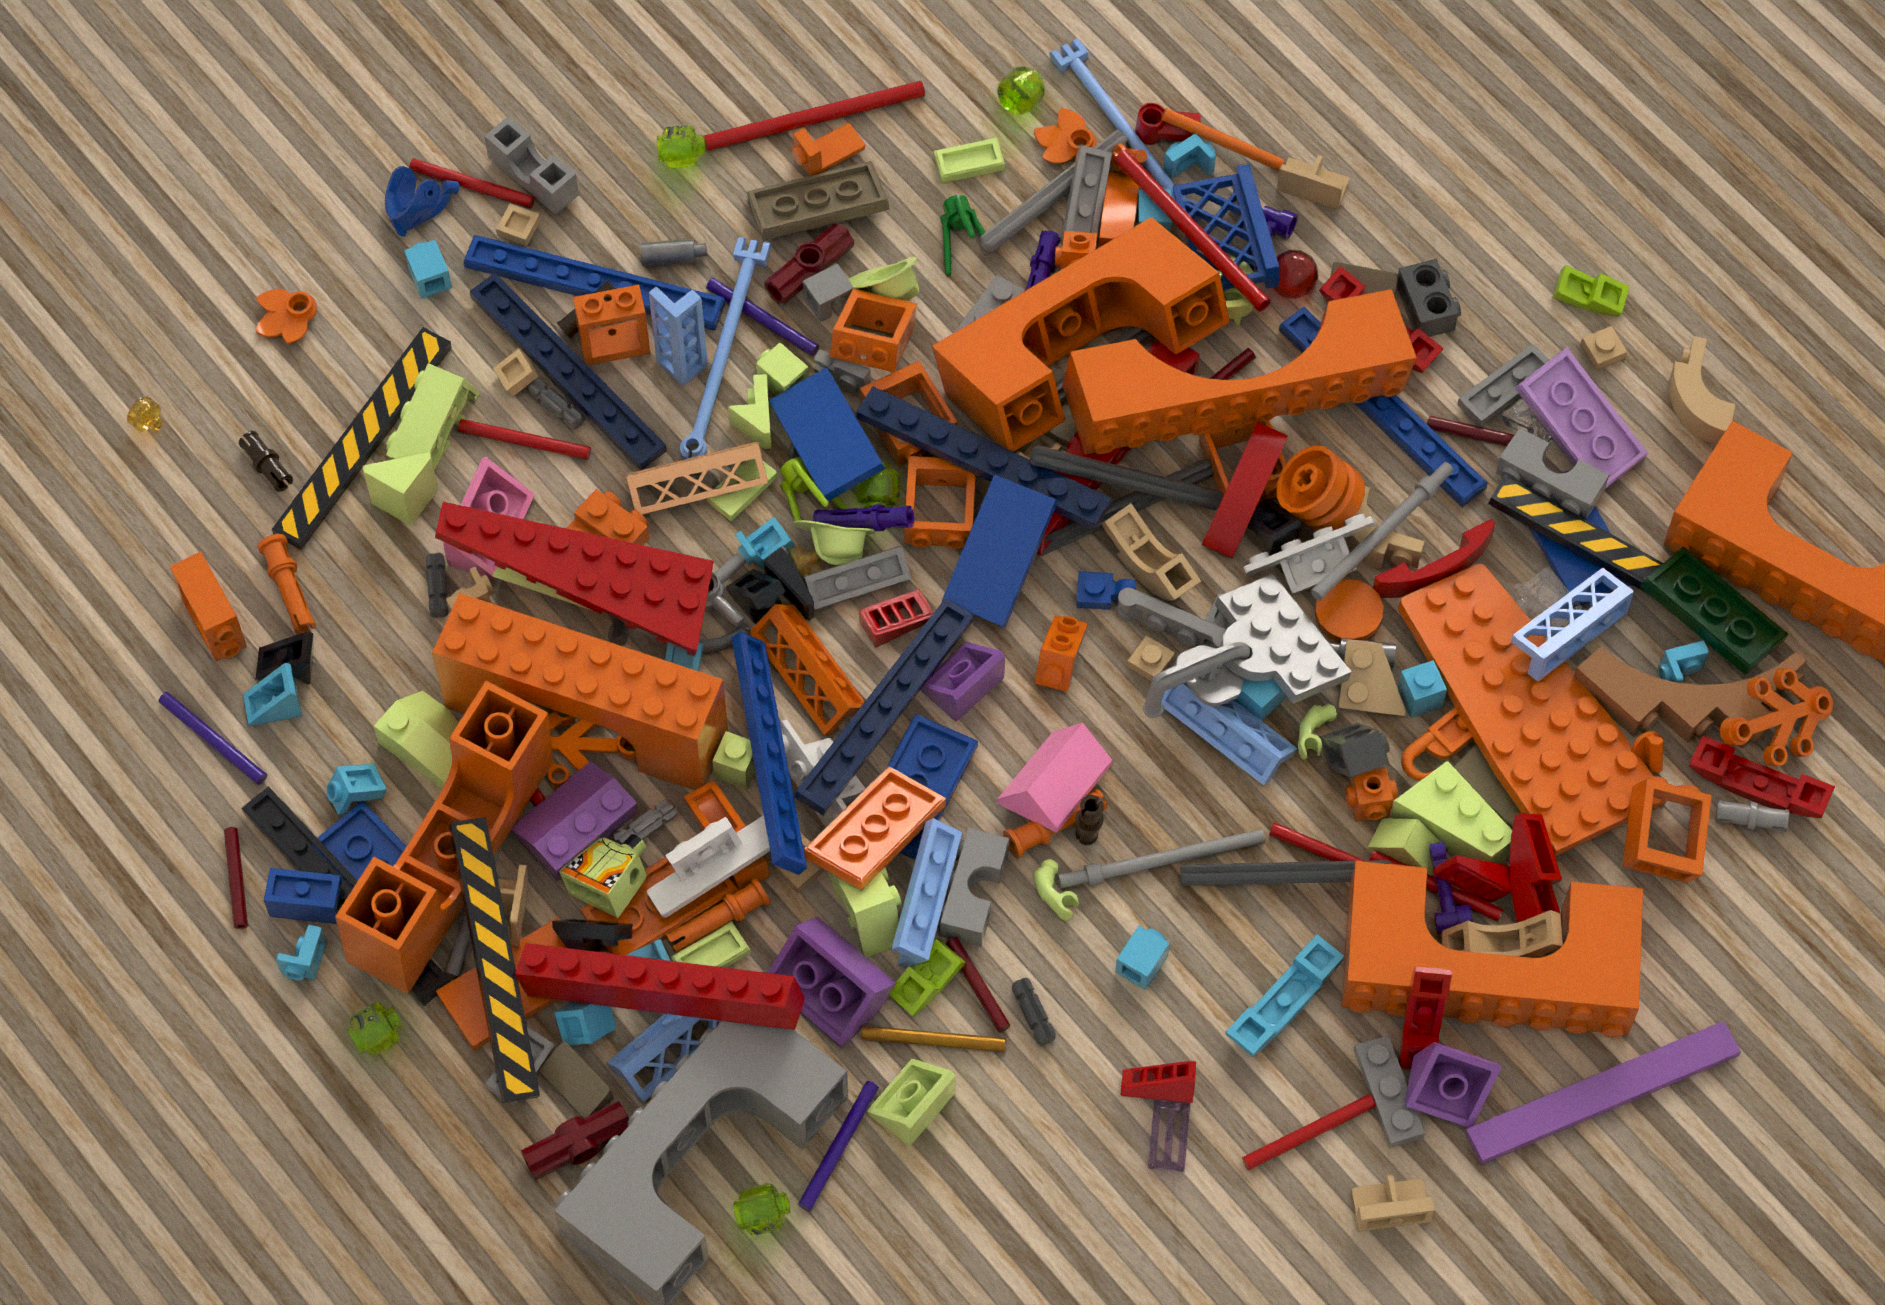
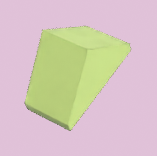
[1367,818,1446,876]

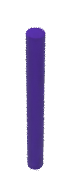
[706,278,819,357]
[158,692,267,785]
[798,1081,879,1211]

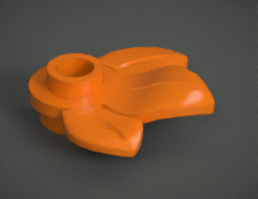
[1034,108,1097,164]
[256,289,317,344]

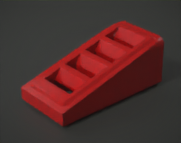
[859,589,934,648]
[1433,855,1511,903]
[1120,1061,1196,1103]

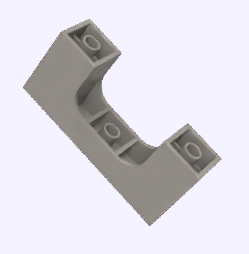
[554,1021,848,1305]

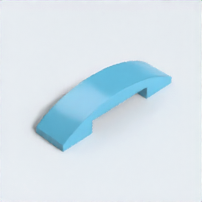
[1225,934,1345,1057]

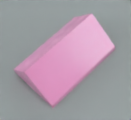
[443,457,535,580]
[997,723,1112,833]

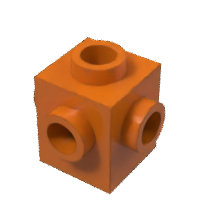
[1055,231,1097,270]
[1345,768,1398,822]

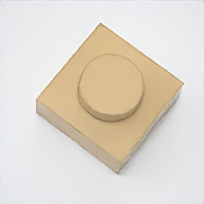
[496,203,541,247]
[1581,326,1627,370]
[493,348,539,396]
[1127,635,1175,681]

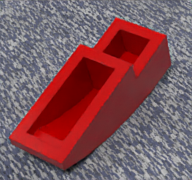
[1509,813,1562,923]

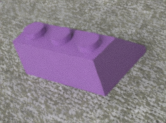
[511,761,637,881]
[767,916,897,1047]

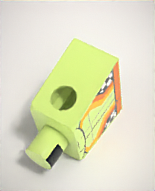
[559,834,647,918]

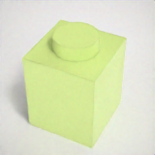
[756,343,809,396]
[713,731,755,789]

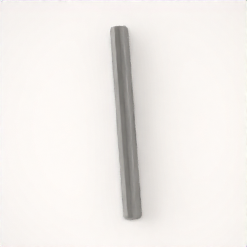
[980,130,1128,252]

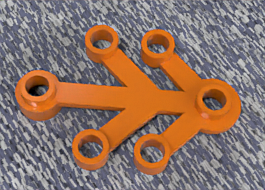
[1720,668,1833,766]
[547,710,636,789]

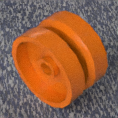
[1277,445,1365,531]

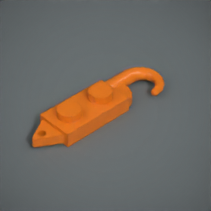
[1401,707,1474,781]

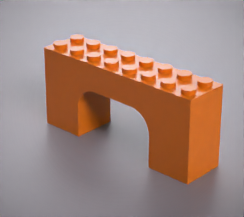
[932,217,1230,452]
[1664,420,1885,665]
[432,593,728,790]
[335,681,553,994]
[1341,861,1643,1037]

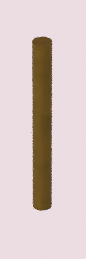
[861,1025,1006,1052]

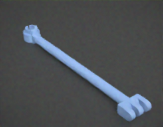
[1049,38,1201,224]
[680,237,771,460]

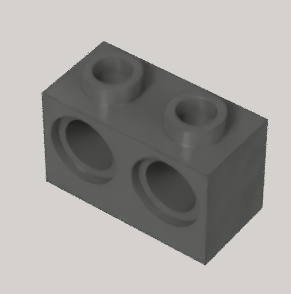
[1396,259,1461,337]
[1320,723,1390,777]

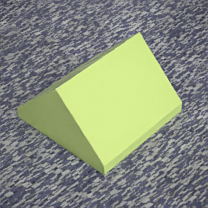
[363,452,438,526]
[866,1059,956,1146]

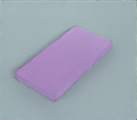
[1514,347,1648,489]

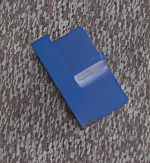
[263,868,342,924]

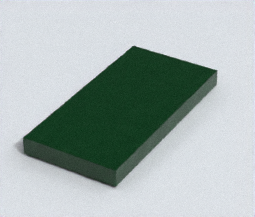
[1640,546,1788,675]

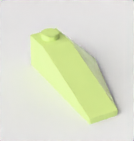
[374,691,458,789]

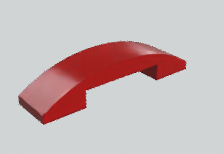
[1319,266,1444,373]
[1202,422,1288,559]
[1373,519,1495,598]
[1689,735,1835,818]
[1399,966,1452,1069]

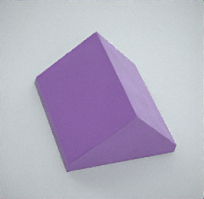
[921,642,1005,722]
[1405,1042,1502,1128]

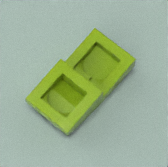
[1552,265,1630,316]
[889,939,966,1017]

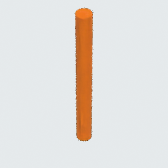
[1161,108,1285,171]

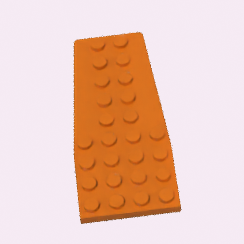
[1398,564,1667,857]

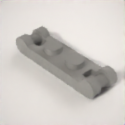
[1117,588,1226,649]

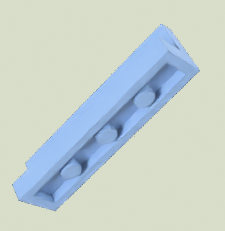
[649,287,708,386]
[1511,568,1634,681]
[1162,683,1298,785]
[892,818,962,968]
[606,1014,721,1102]

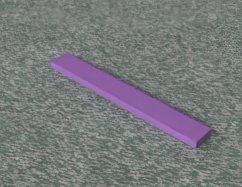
[1465,1021,1741,1165]

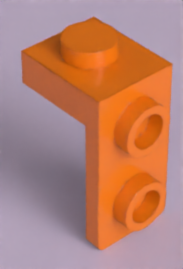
[791,123,865,176]
[1034,616,1087,692]

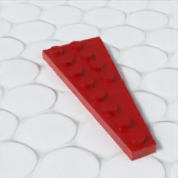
[435,502,714,656]

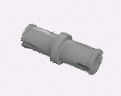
[1715,800,1790,832]

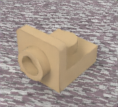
[446,567,494,614]

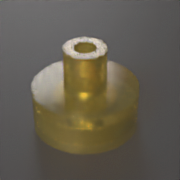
[127,396,163,432]
[787,545,821,579]

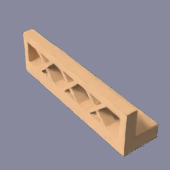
[626,441,768,514]

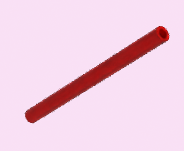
[703,81,925,151]
[1115,150,1271,312]

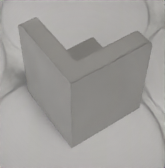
[803,264,853,322]

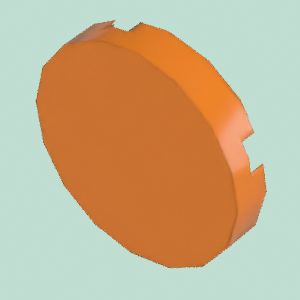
[1315,579,1384,643]

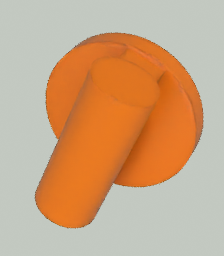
[1111,143,1147,176]
[1631,731,1664,773]

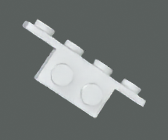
[1243,514,1377,595]
[780,719,865,827]
[647,815,770,918]

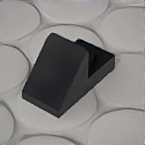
[1247,498,1301,556]
[726,569,786,624]
[255,631,314,684]
[552,918,633,952]

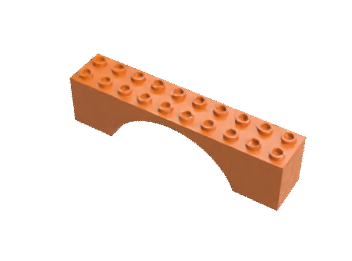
[1062,289,1417,455]

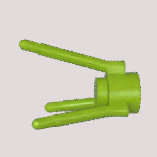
[780,457,849,521]

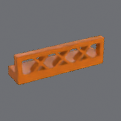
[750,604,865,735]

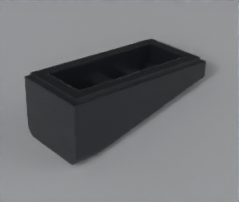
[764,546,814,621]

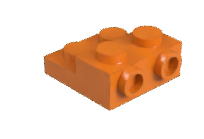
[566,489,650,545]

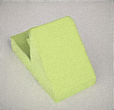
[728,374,771,449]

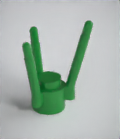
[940,195,985,276]

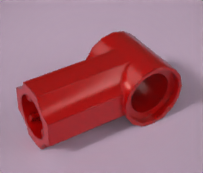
[1135,103,1201,145]

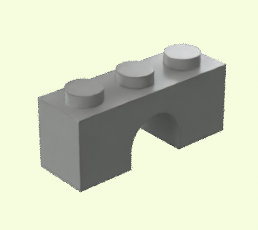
[484,117,579,215]
[1496,427,1609,519]
[938,828,1009,947]

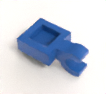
[1076,571,1136,610]

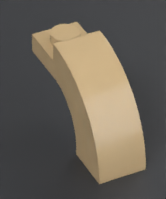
[1669,336,1736,446]
[1343,486,1425,570]
[1101,503,1201,601]
[1442,910,1563,958]

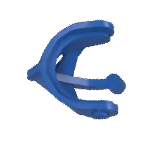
[385,166,460,236]

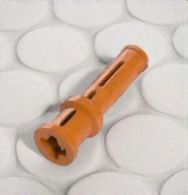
[257,534,316,634]
[1003,789,1107,859]
[665,877,771,953]

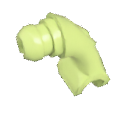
[1298,704,1337,760]
[1033,859,1079,921]

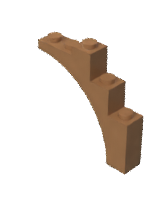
[1574,646,1807,748]

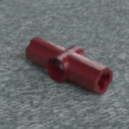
[764,223,854,304]
[521,1101,629,1181]

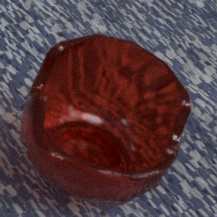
[1273,250,1319,299]

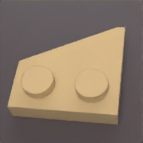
[1338,639,1406,716]

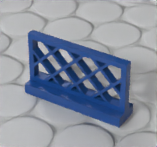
[1173,164,1279,290]

